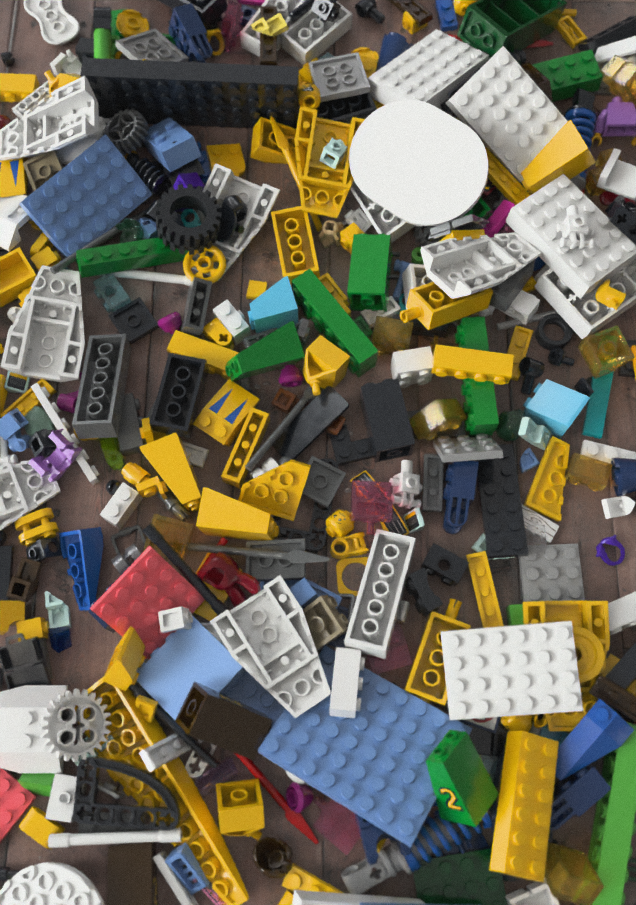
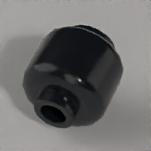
[221,195,248,222]

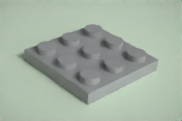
[116,29,189,62]
[308,52,370,102]
[433,433,503,463]
[519,543,585,602]

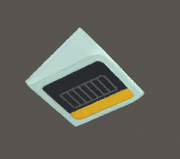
[4,370,30,394]
[403,507,425,533]

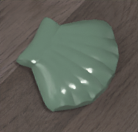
[24,406,55,437]

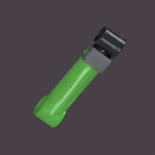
[93,6,112,59]

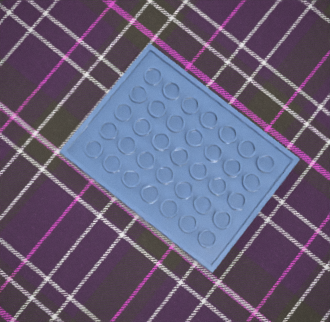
[258,646,472,848]

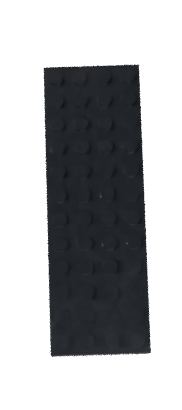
[80,58,300,129]

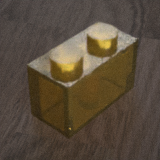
[565,453,612,491]

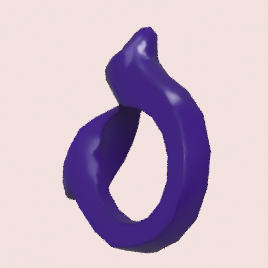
[596,535,625,566]

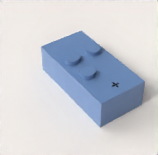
[144,117,201,172]

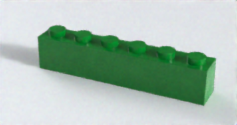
[76,237,188,278]

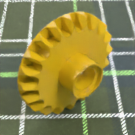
[572,626,604,683]

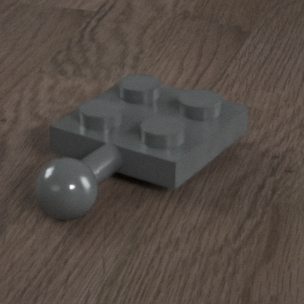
[278,456,347,508]

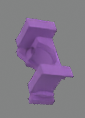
[28,429,83,482]

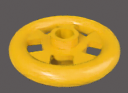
[183,245,226,284]

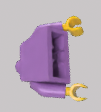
[591,96,636,147]

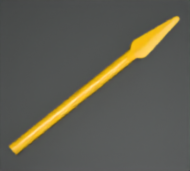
[270,116,322,232]

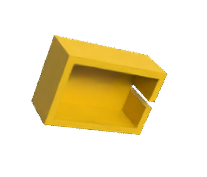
[0,247,37,308]

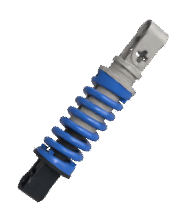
[564,88,598,191]
[341,807,491,895]

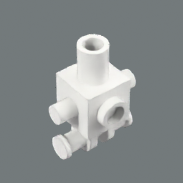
[557,205,594,250]
[389,460,423,509]

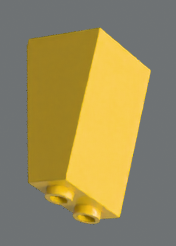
[521,120,596,195]
[139,432,202,512]

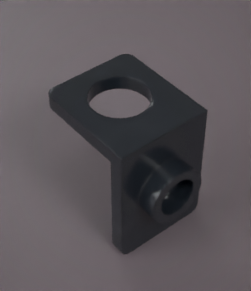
[574,376,594,397]
[26,537,62,562]

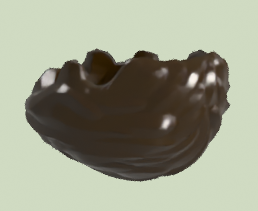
[252,837,293,878]

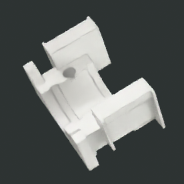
[50,49,82,76]

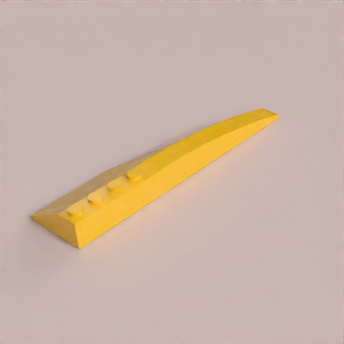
[75,677,250,905]

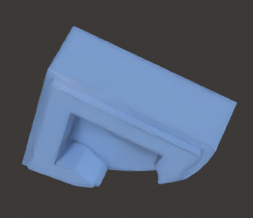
[519,447,540,474]

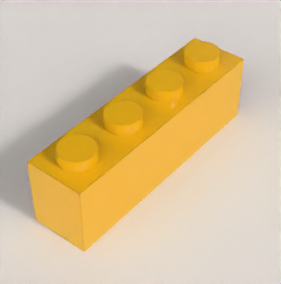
[0,73,40,102]
[167,330,239,381]
[431,344,514,385]
[221,407,270,489]

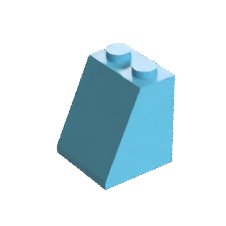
[247,276,299,334]
[522,379,590,439]

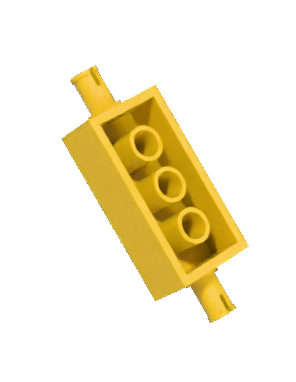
[400,282,493,330]
[404,598,471,706]

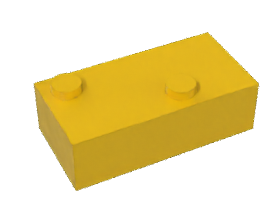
[271,206,320,285]

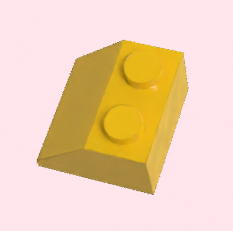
[102,626,145,691]

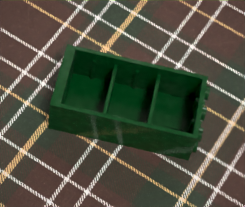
[457,0,568,59]

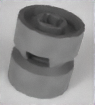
[111,543,142,575]

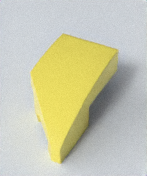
[251,13,289,37]

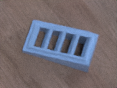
[165,842,209,895]

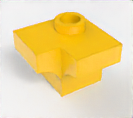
[0,600,25,635]

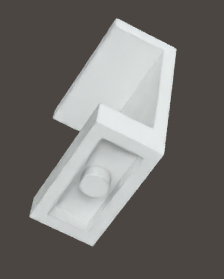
[597,148,636,201]

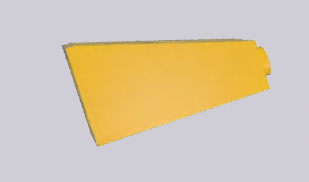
[196,487,279,541]

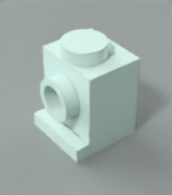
[319,138,347,170]

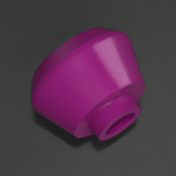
[158,312,182,335]
[278,365,304,387]
[286,782,313,813]

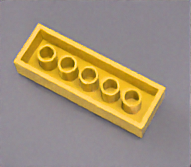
[489,731,559,882]

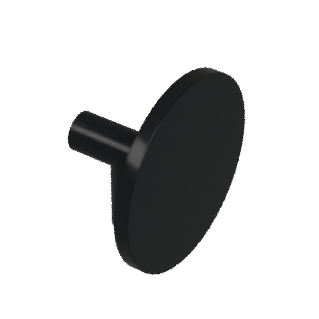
[217,206,245,243]

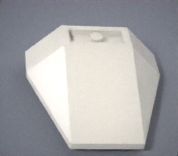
[0,195,30,251]

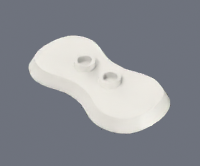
[24,0,79,46]

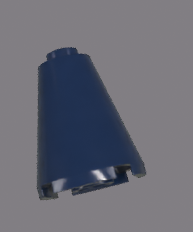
[376,32,414,72]
[611,457,636,497]

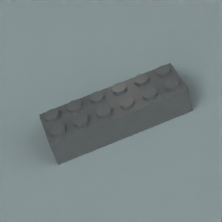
[72,334,132,439]

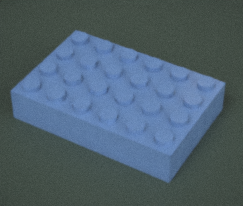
[19,134,152,258]

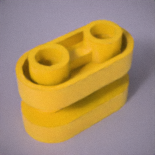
[14,508,59,547]

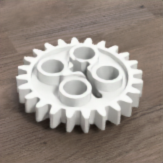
[39,689,112,762]

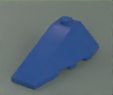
[59,527,103,611]
[555,699,634,781]

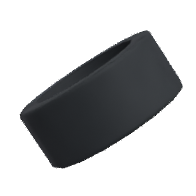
[535,314,573,351]

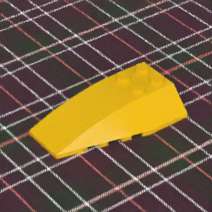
[294,107,365,218]
[523,600,610,731]

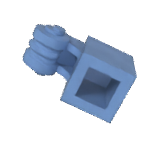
[0,408,31,452]

